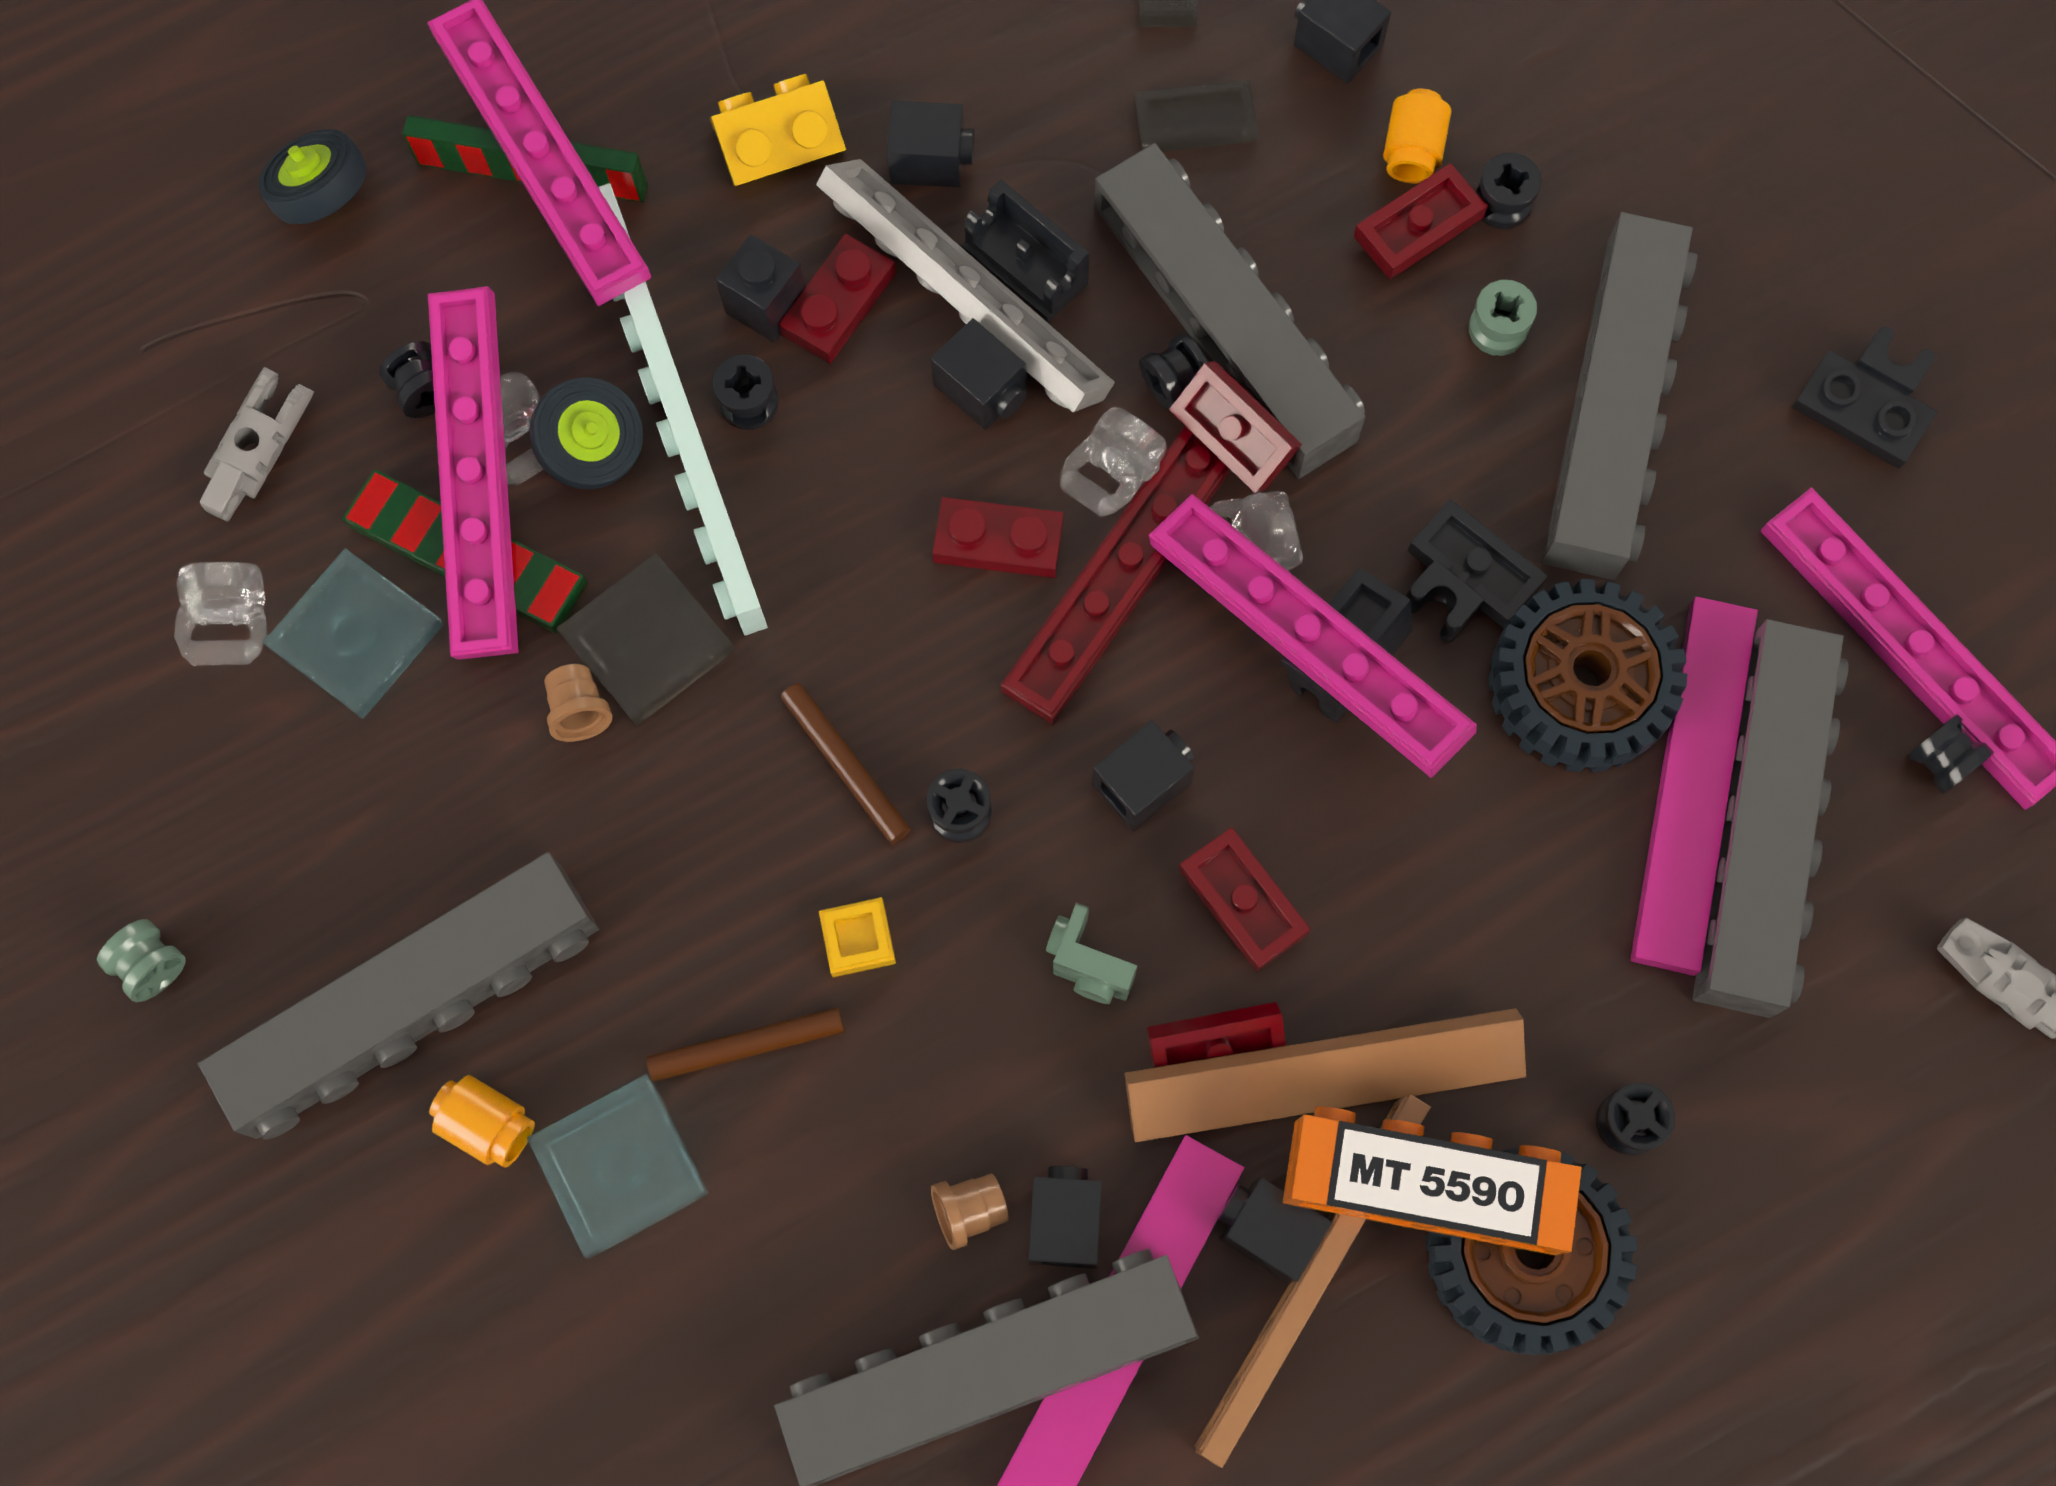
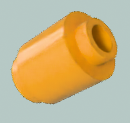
[1383,88,1452,184]
[429,1075,535,1168]

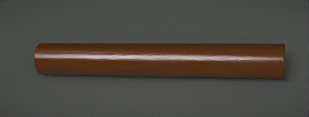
[780,683,911,845]
[646,1007,845,1082]

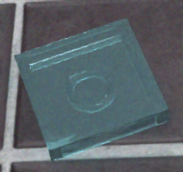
[263,548,444,719]
[527,1074,709,1259]

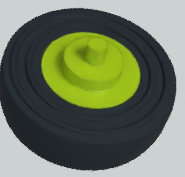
[258,129,367,224]
[530,377,643,490]

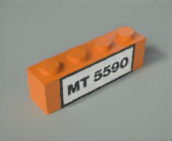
[1283,1106,1582,1255]

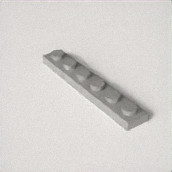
[816,159,1115,412]

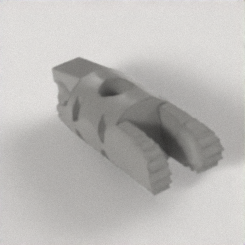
[200,367,314,522]
[1937,918,2056,1039]

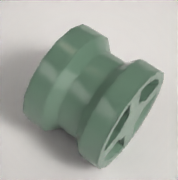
[1468,279,1537,356]
[97,919,186,1003]

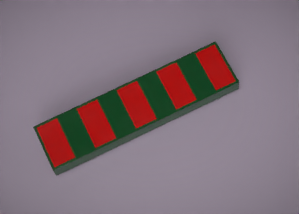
[402,115,648,203]
[342,469,588,634]

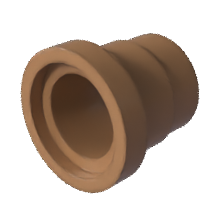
[544,664,612,742]
[931,1173,1009,1250]

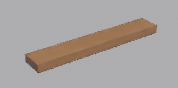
[1124,1008,1526,1142]
[1194,1094,1431,1468]

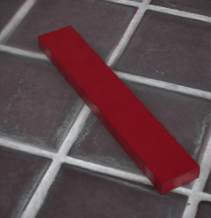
[1001,426,1231,725]

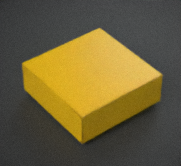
[819,897,896,977]

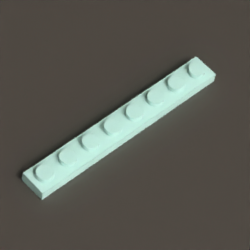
[598,183,768,636]

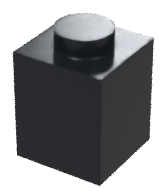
[1294,0,1391,84]
[887,100,975,188]
[716,234,806,343]
[930,318,1027,430]
[1092,720,1195,831]
[1028,1166,1102,1269]
[1218,1177,1332,1283]

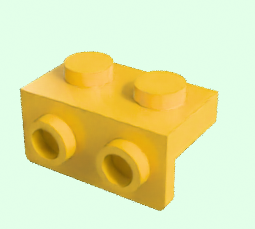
[710,74,846,186]

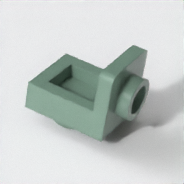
[1046,902,1137,1004]

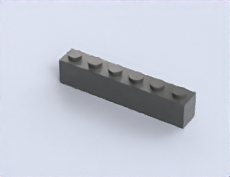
[1094,143,1365,479]
[1542,212,1698,581]
[1692,619,1849,1018]
[198,852,600,1140]
[774,1249,1199,1486]

